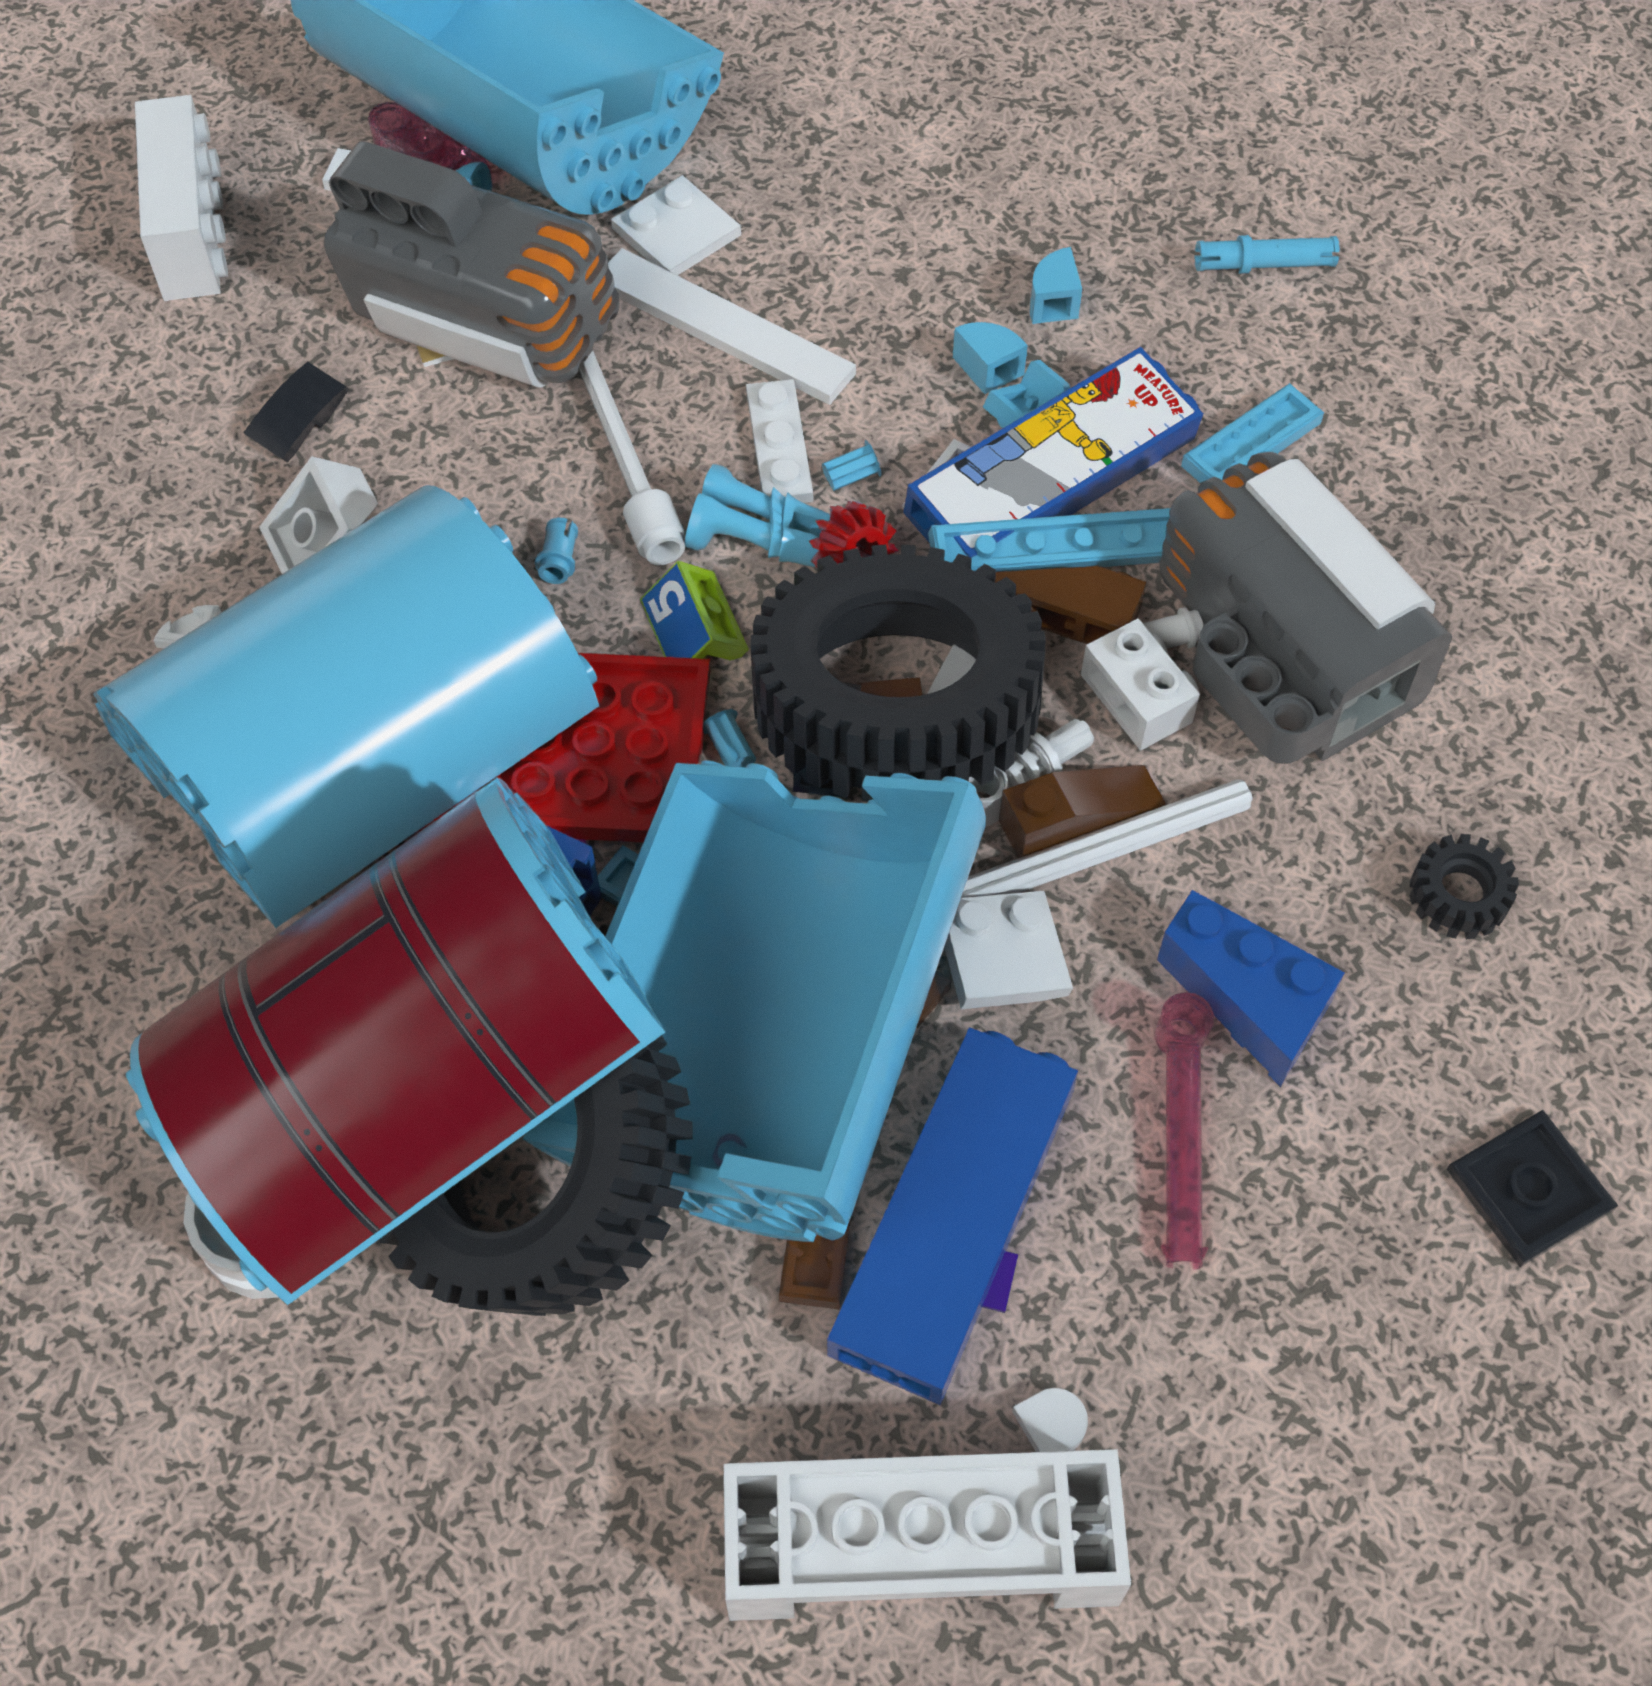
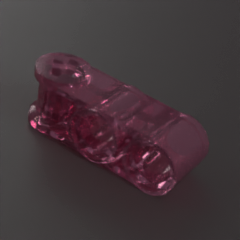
[368,102,491,174]

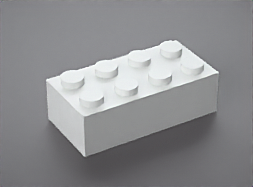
[135,95,228,301]

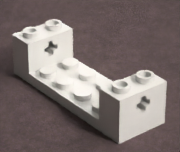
[724,1449,1131,1621]

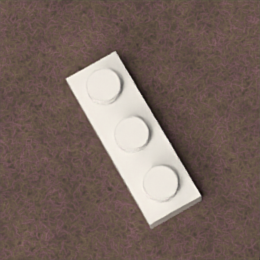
[746,379,813,503]

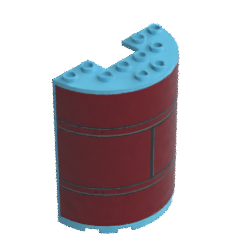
[126,778,665,1305]

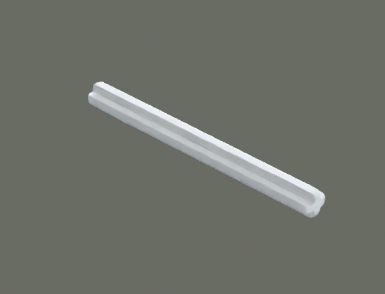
[961,780,1253,898]

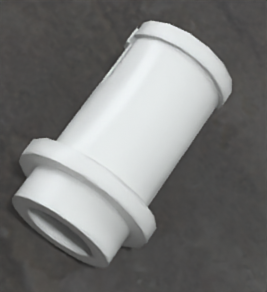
[1143,607,1203,649]

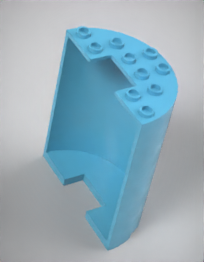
[291,0,724,215]
[93,485,599,928]
[523,760,986,1242]

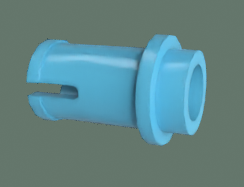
[535,517,578,584]

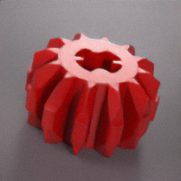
[808,501,899,568]

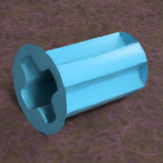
[822,440,881,491]
[703,709,756,768]

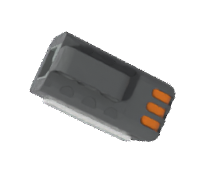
[324,141,620,388]
[1159,452,1452,764]

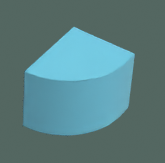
[1030,247,1082,324]
[953,322,1028,394]

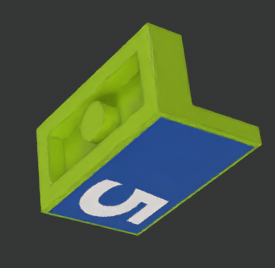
[640,561,749,661]

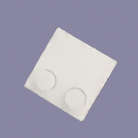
[611,175,741,275]
[944,891,1073,1009]

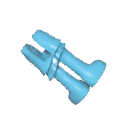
[685,464,830,567]

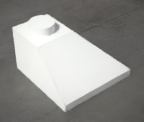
[259,456,378,574]

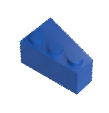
[1157,890,1345,1087]

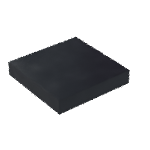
[1446,1110,1618,1267]

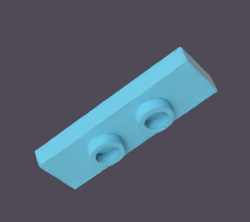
[1181,383,1324,483]

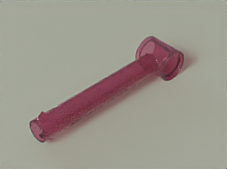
[1154,992,1214,1270]

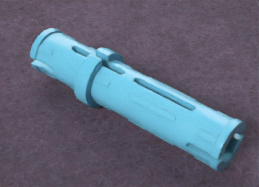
[1194,235,1340,274]

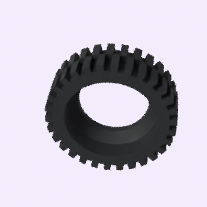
[750,544,1046,802]
[379,1035,693,1316]

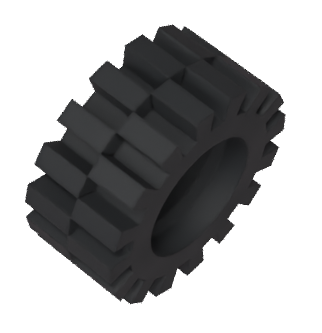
[1409,834,1519,940]

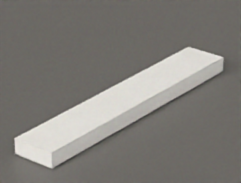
[608,248,856,405]

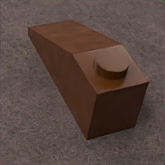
[995,566,1147,644]
[999,765,1167,858]

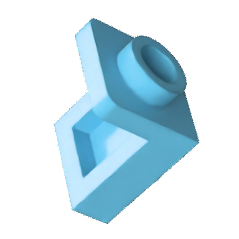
[983,360,1070,428]

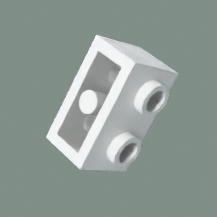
[1081,619,1200,751]

